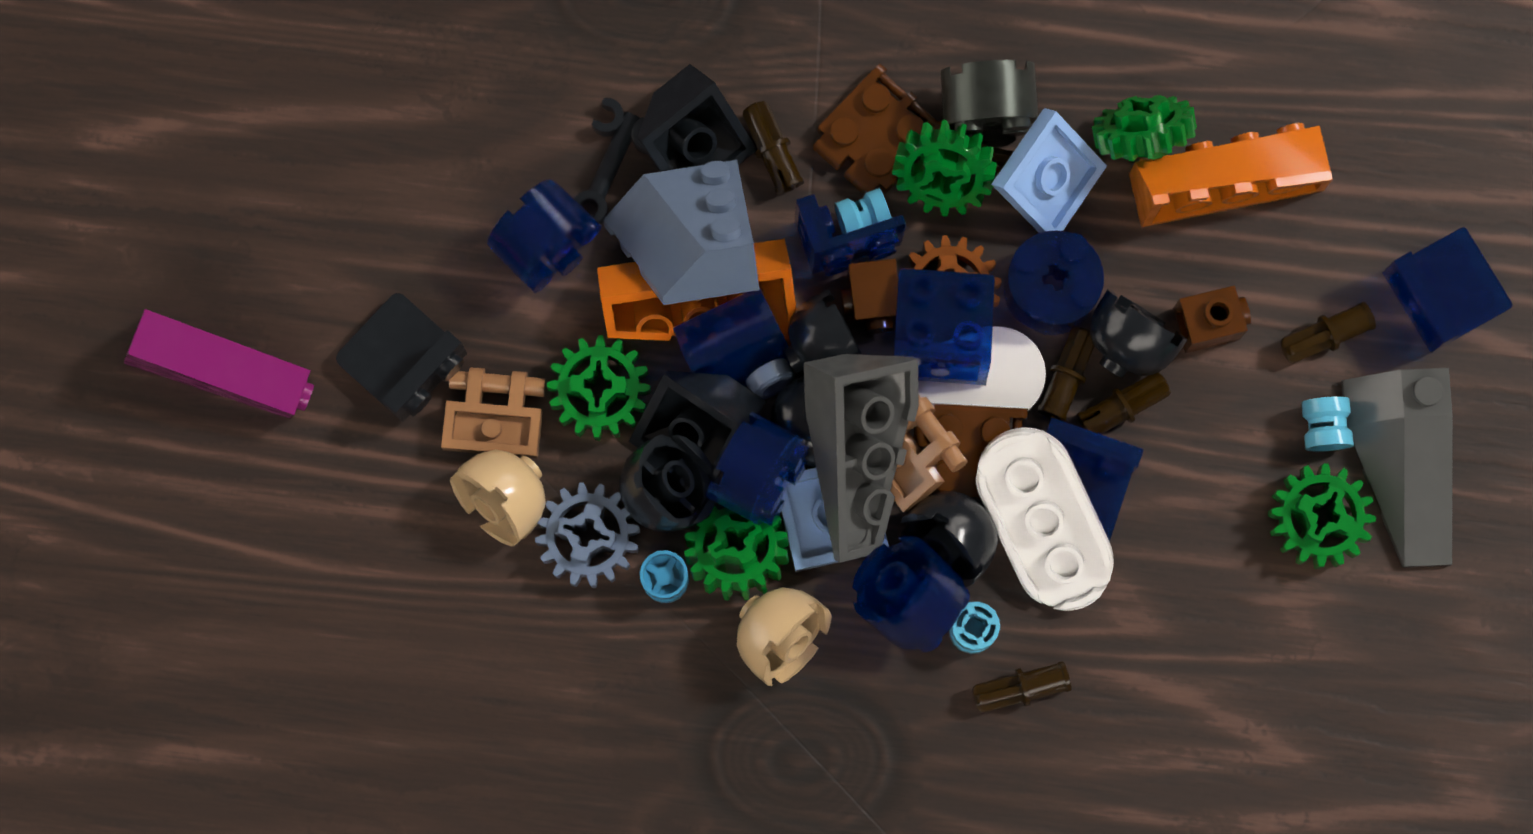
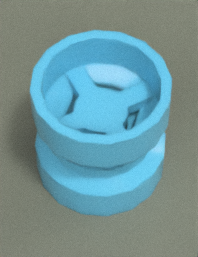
[834,188,894,248]
[1301,396,1354,452]
[948,602,1000,654]

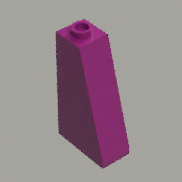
[123,309,314,418]

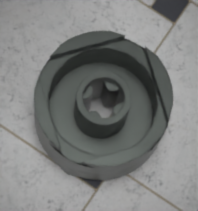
[940,60,1038,137]

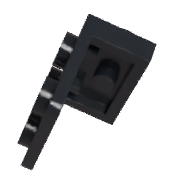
[336,293,467,422]

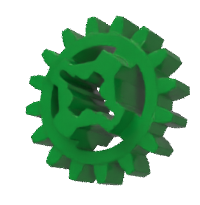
[1092,95,1197,161]
[892,120,997,217]
[547,335,651,441]
[1268,463,1376,569]
[684,497,789,601]

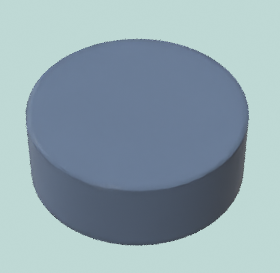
[746,358,795,400]

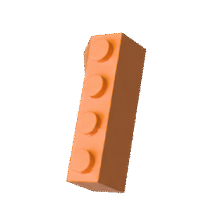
[1129,123,1333,227]
[597,238,796,347]

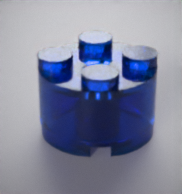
[487,179,601,293]
[1004,230,1104,335]
[706,412,809,526]
[852,536,970,652]

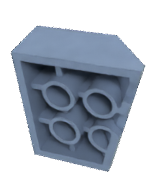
[604,160,760,305]

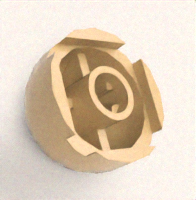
[450,449,546,546]
[737,588,832,686]

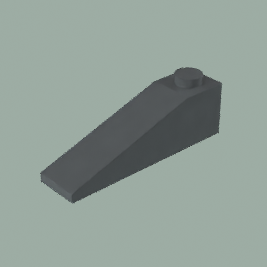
[804,354,919,563]
[1341,368,1453,568]

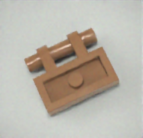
[441,367,546,459]
[891,395,968,512]

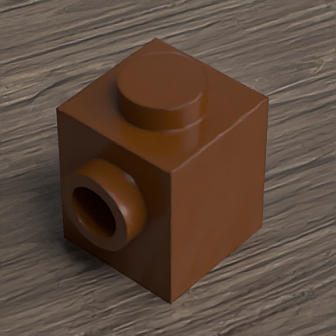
[841,259,903,334]
[1173,285,1251,353]

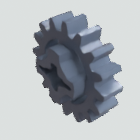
[535,482,640,588]

